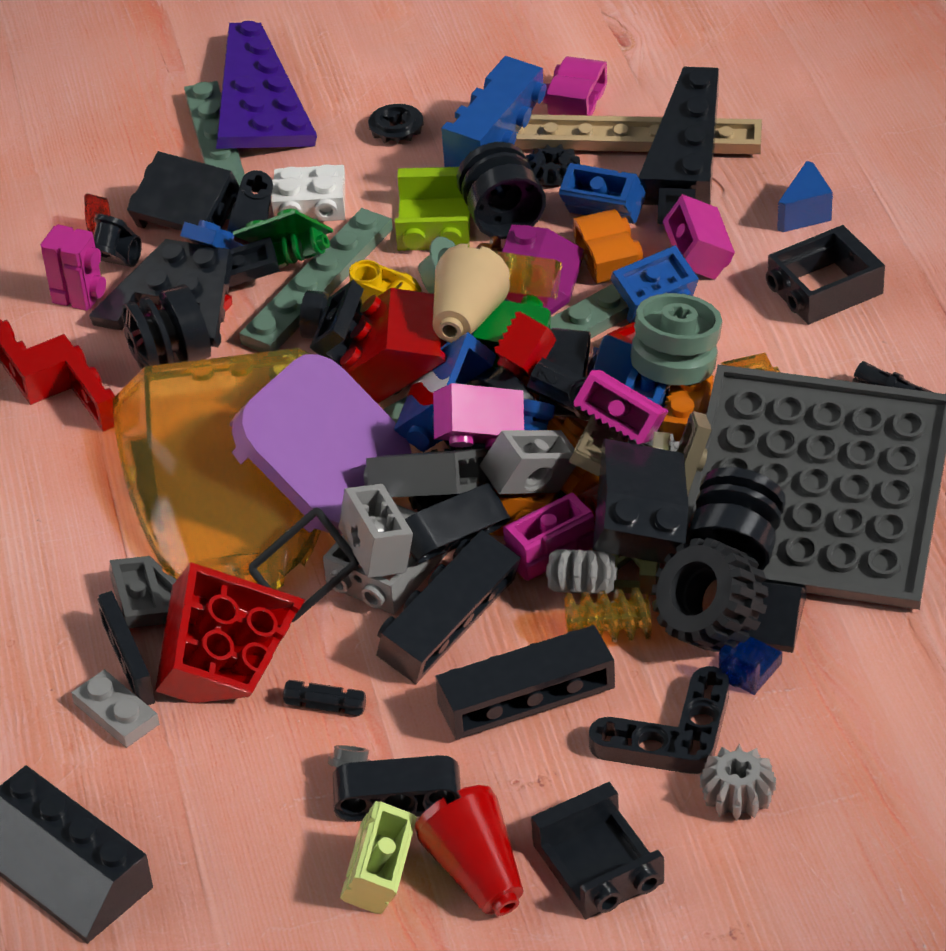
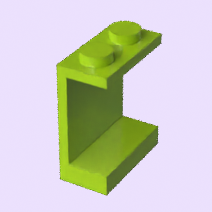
[395,167,470,251]

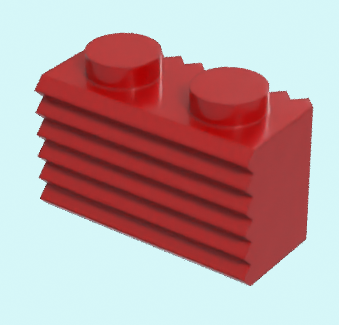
[494,311,556,381]

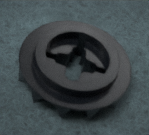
[368,104,424,144]
[525,144,580,186]

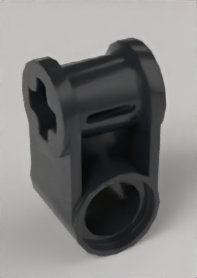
[227,170,273,238]
[93,214,142,267]

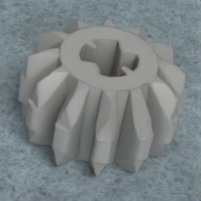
[546,549,617,594]
[700,744,776,821]

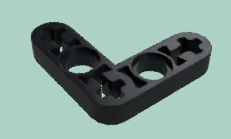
[589,666,729,774]

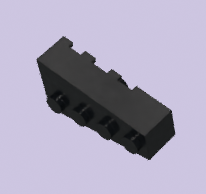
[638,66,719,205]

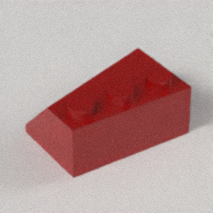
[340,288,447,404]
[155,562,305,703]

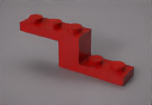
[0,319,118,432]

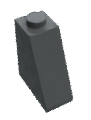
[364,448,490,498]

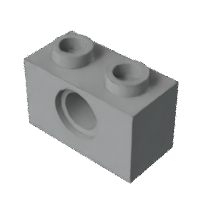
[479,430,576,494]

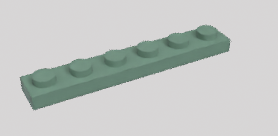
[184,81,245,220]
[239,208,393,356]

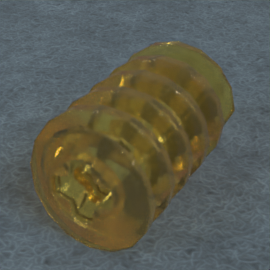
[564,587,652,642]

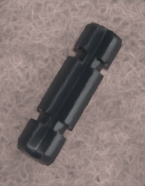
[283,680,366,716]

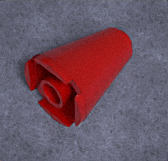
[415,785,524,916]

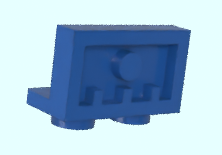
[610,245,699,324]

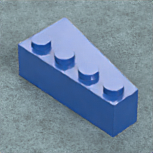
[441,56,547,167]

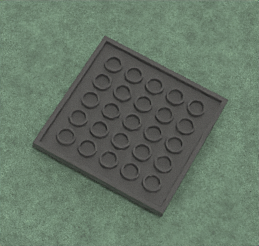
[687,364,946,610]

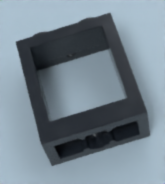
[766,225,885,325]

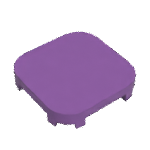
[229,354,412,534]

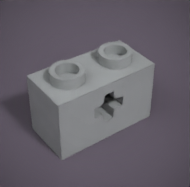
[338,484,413,578]

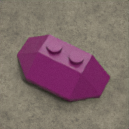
[501,224,584,315]

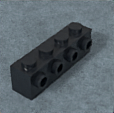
[376,530,521,684]
[435,625,615,740]

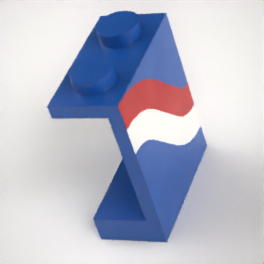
[394,332,497,453]

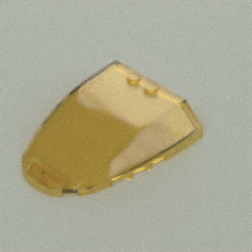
[113,348,321,590]

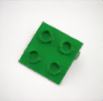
[233,209,333,268]

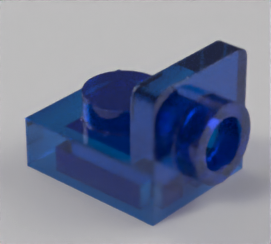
[719,636,782,695]

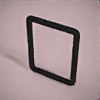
[249,508,359,622]

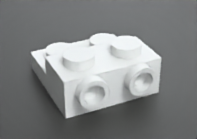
[271,164,345,222]

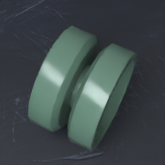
[630,293,722,386]

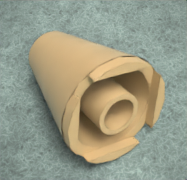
[433,244,510,343]

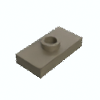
[676,411,712,495]
[569,415,626,476]

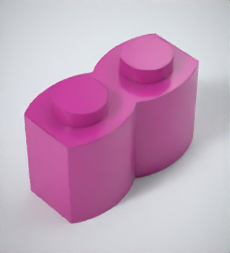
[543,56,607,116]

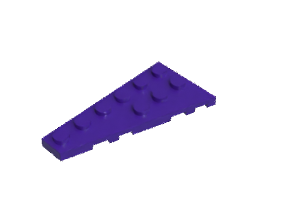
[216,21,317,149]

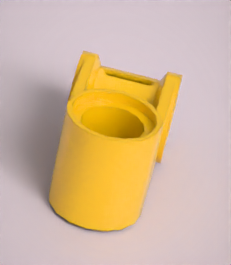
[349,260,422,305]

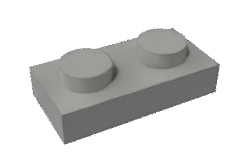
[71,669,160,748]

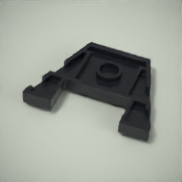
[89,239,233,348]

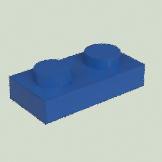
[180,220,242,249]

